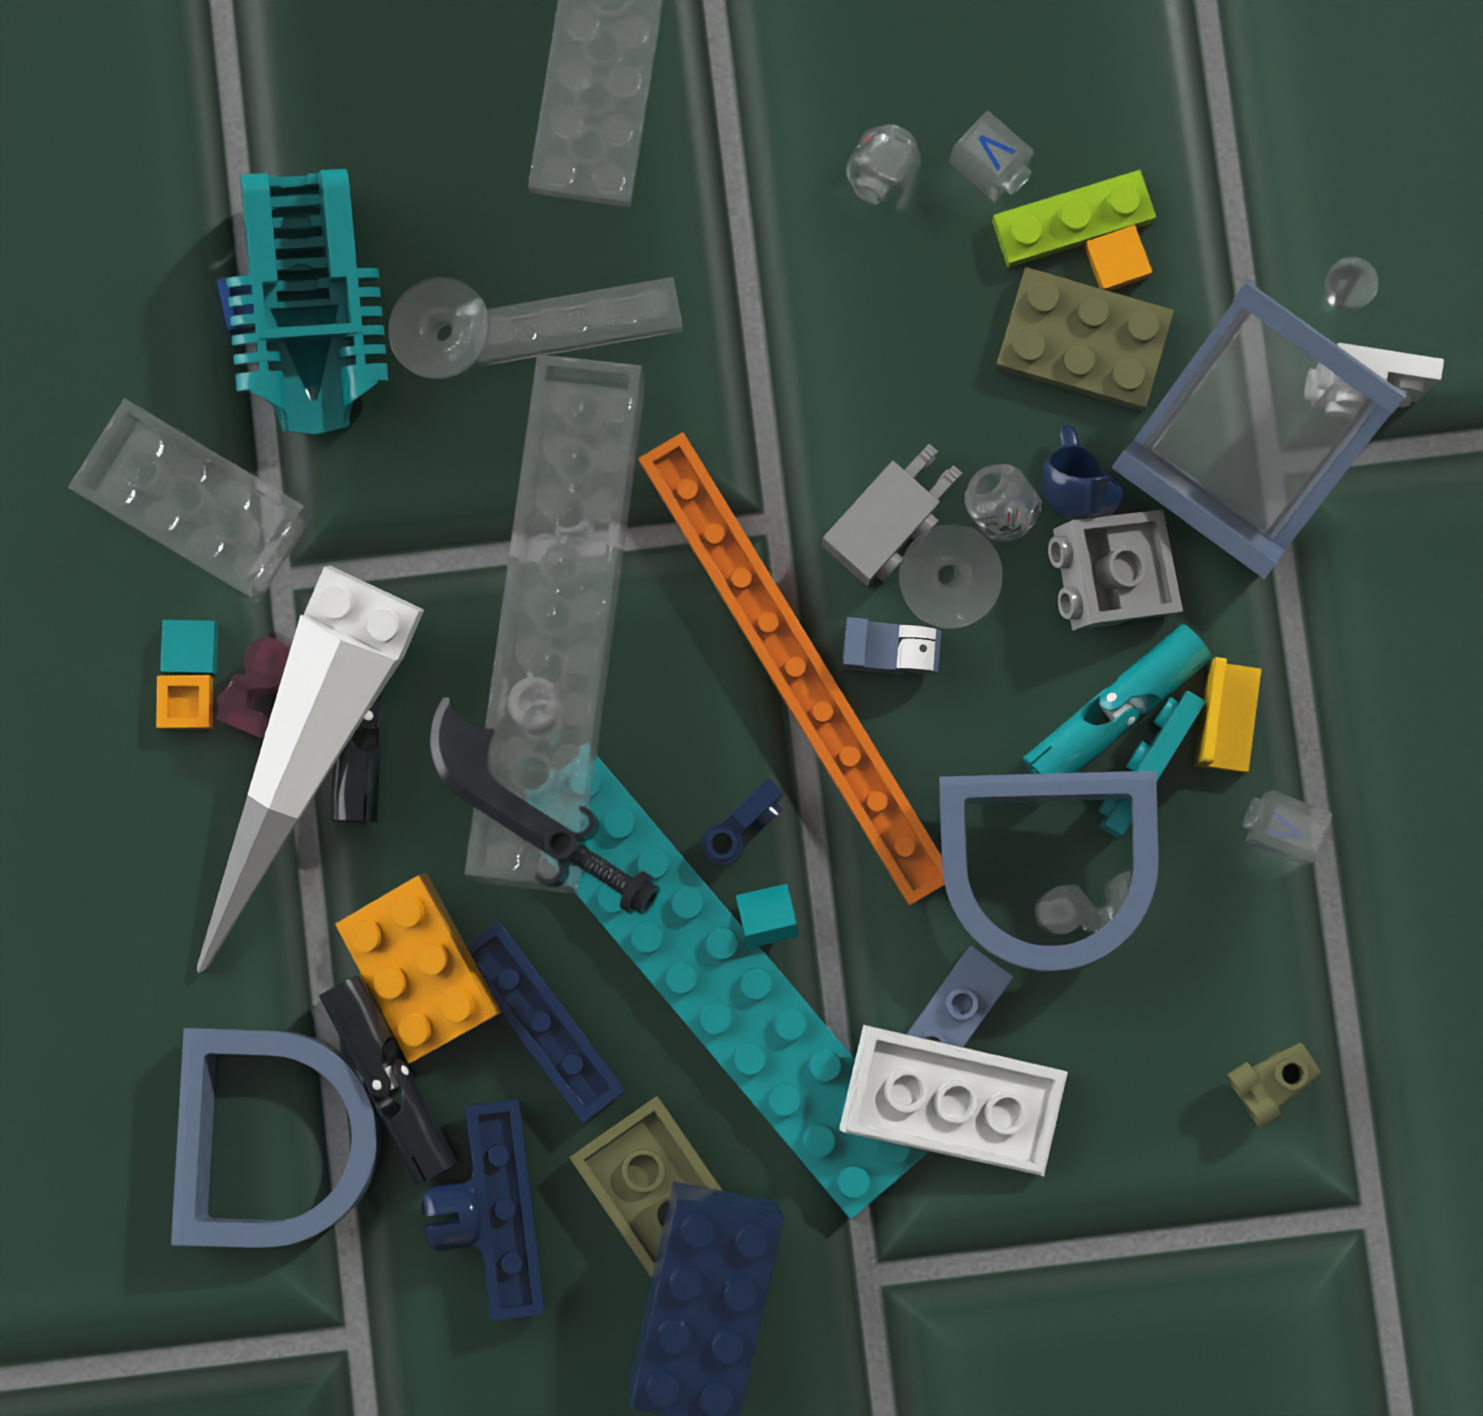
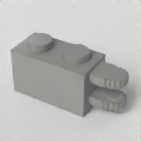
[821,444,963,587]

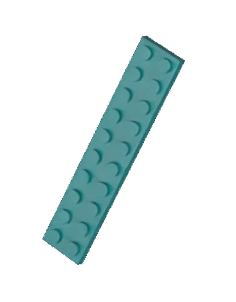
[525,747,930,1219]

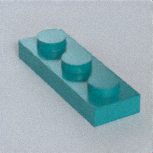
[1098,691,1206,838]

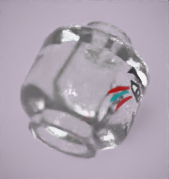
[846,124,921,204]
[964,464,1042,542]

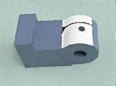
[842,617,942,675]

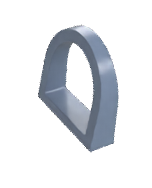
[939,771,1159,972]
[171,1028,382,1248]

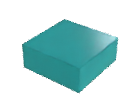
[160,620,219,675]
[736,884,800,949]

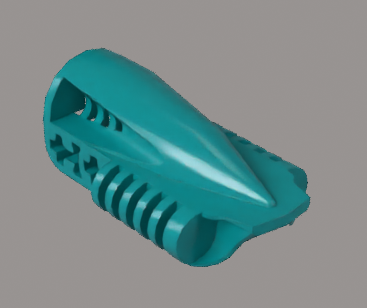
[226,168,389,434]

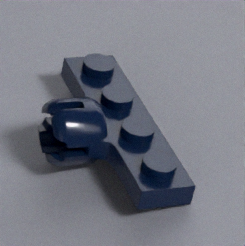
[421,1099,545,1322]

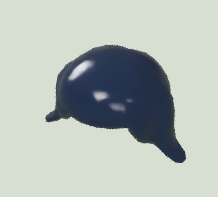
[1041,425,1123,520]

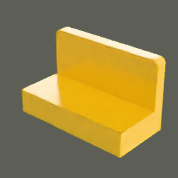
[1193,657,1262,774]

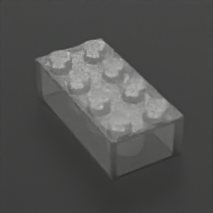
[68,398,313,604]

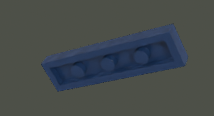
[466,921,626,1123]

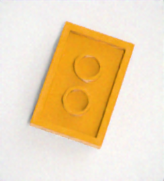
[335,873,502,1064]

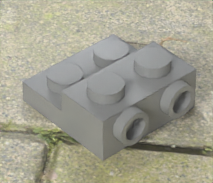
[1048,510,1183,631]

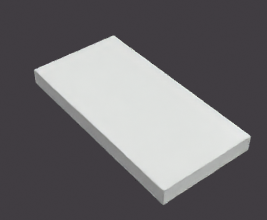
[839,1025,1068,1176]

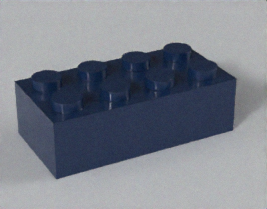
[628,1181,784,1416]

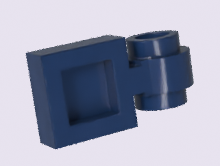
[701,778,784,866]

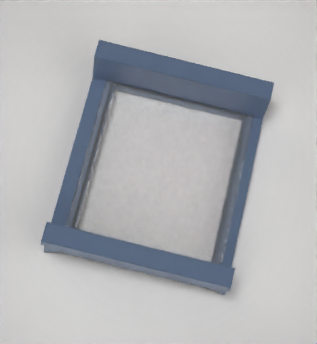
[1111,280,1407,579]

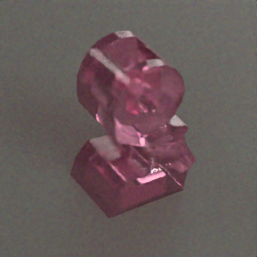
[216,637,290,740]

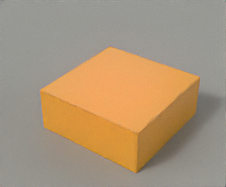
[1084,225,1152,291]
[156,675,213,730]

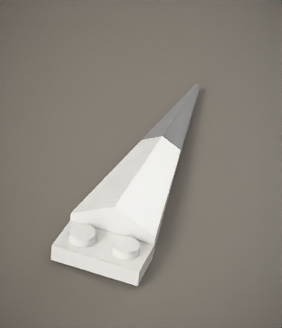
[197,566,424,973]

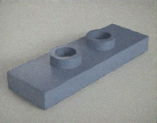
[906,945,1014,1047]

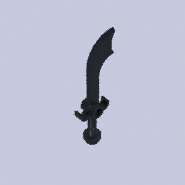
[430,697,660,915]

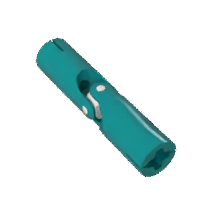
[1022,623,1212,774]

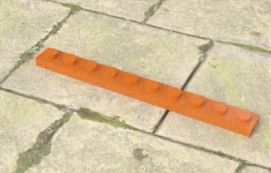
[639,432,945,906]

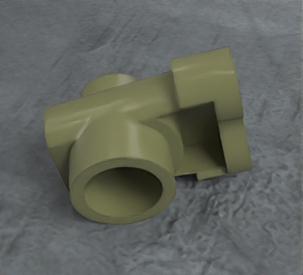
[1226,1042,1322,1129]

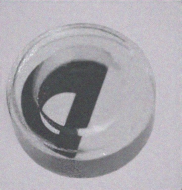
[1323,257,1379,312]

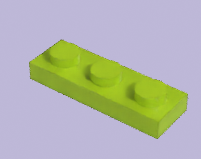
[992,170,1156,268]

